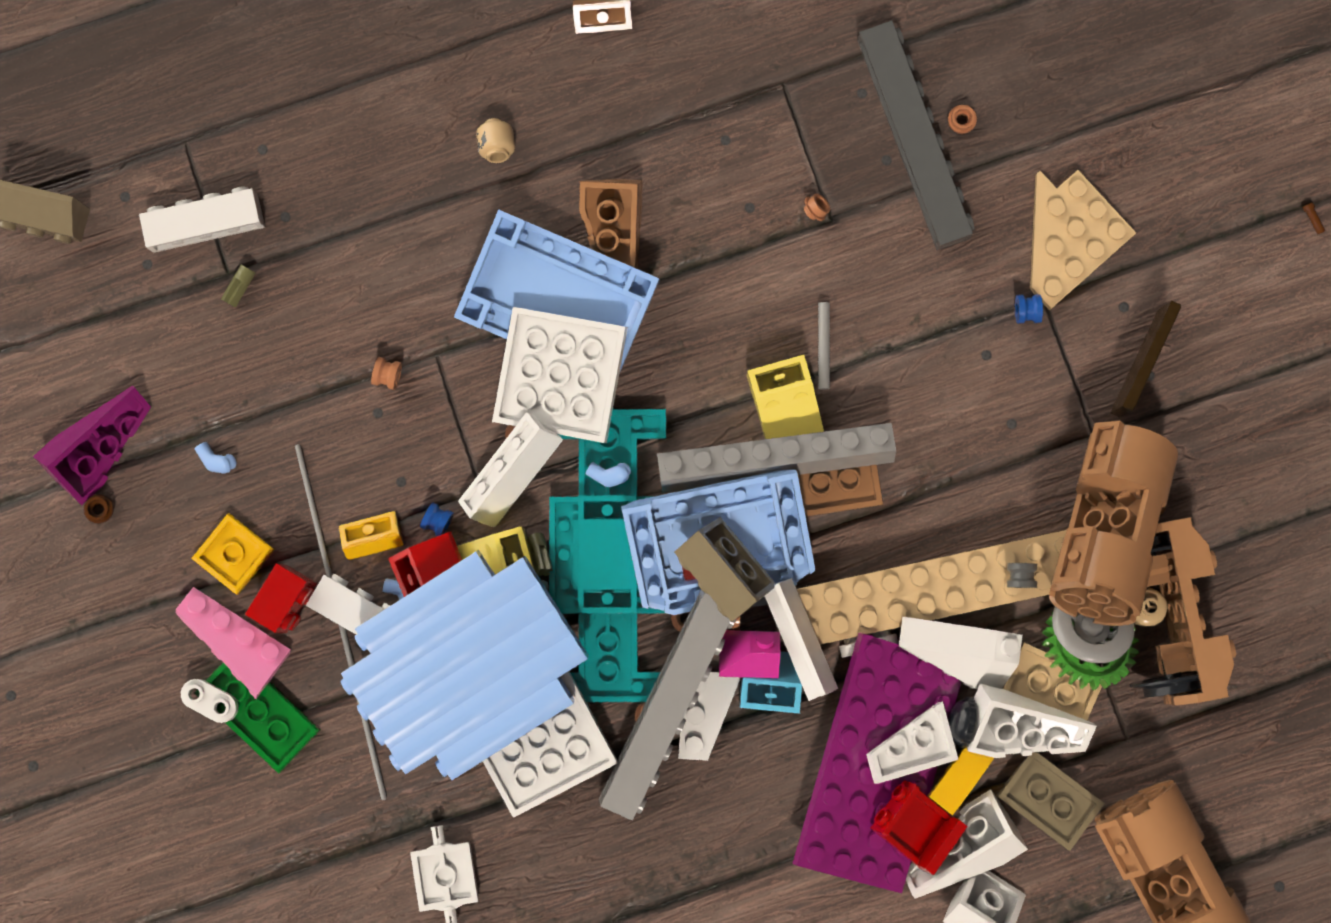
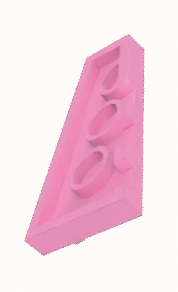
[176,587,291,699]

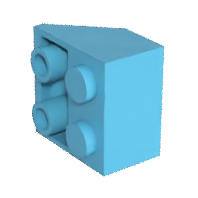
[739,652,802,714]

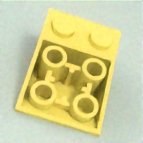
[747,355,824,439]
[457,526,535,574]

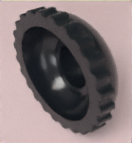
[948,697,976,748]

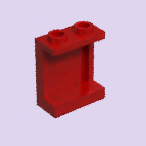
[870,780,968,875]

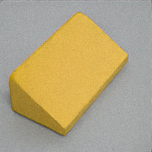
[339,511,403,560]

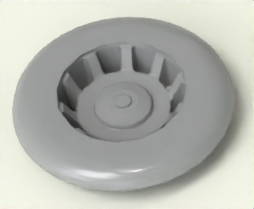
[1052,606,1134,663]

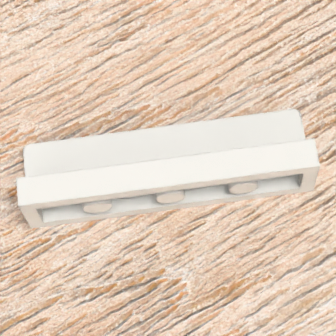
[458,412,563,527]
[765,578,838,701]

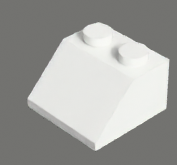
[943,871,1026,923]

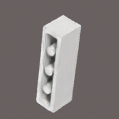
[139,186,265,253]
[306,573,390,635]

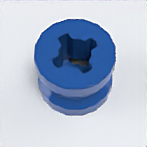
[1015,294,1043,324]
[420,502,454,536]

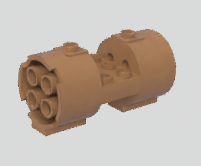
[1049,420,1178,626]
[1094,780,1251,923]

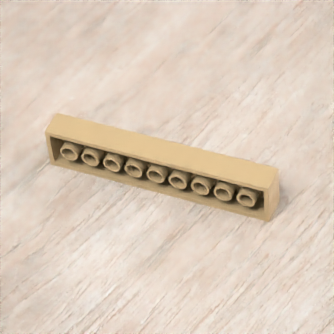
[797,530,1067,645]

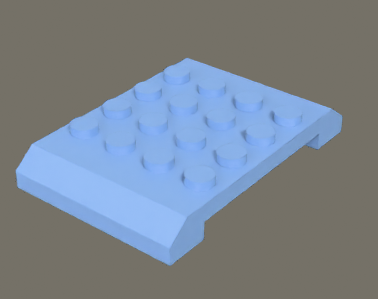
[454,210,660,374]

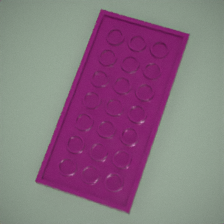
[792,633,962,894]

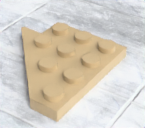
[1030,170,1136,310]

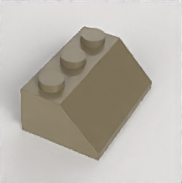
[0,180,90,244]
[674,517,776,622]

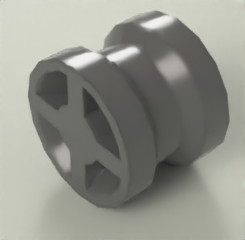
[1007,563,1037,588]

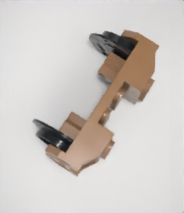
[1129,517,1236,706]

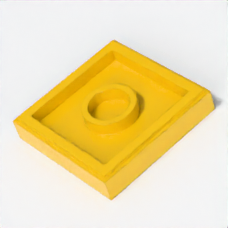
[191,513,275,595]

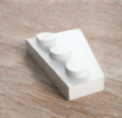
[678,672,741,761]
[866,702,959,784]

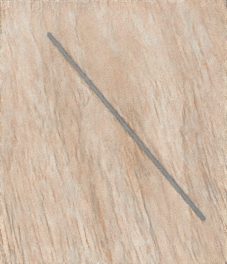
[295,444,387,800]

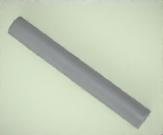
[818,302,830,390]

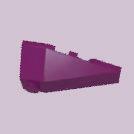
[33,386,151,505]

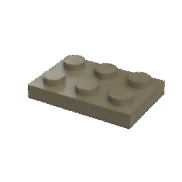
[997,752,1105,851]

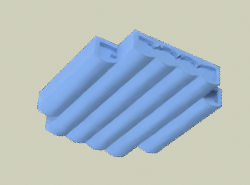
[341,550,589,780]

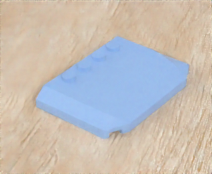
[621,470,816,615]

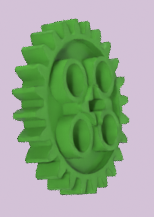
[1042,612,1139,690]

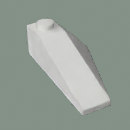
[899,617,1022,689]
[967,684,1097,758]
[906,789,1028,899]

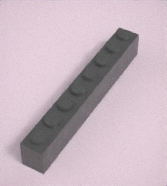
[857,21,975,251]

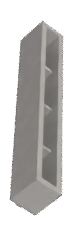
[657,423,896,493]
[599,590,736,821]

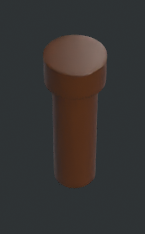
[1302,202,1325,235]

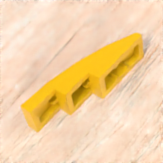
[928,747,994,815]

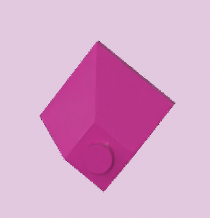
[719,630,780,678]

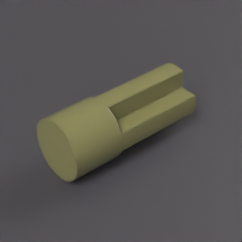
[221,265,256,308]
[527,533,553,576]

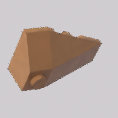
[579,179,643,269]

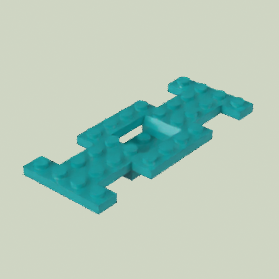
[549,409,667,702]

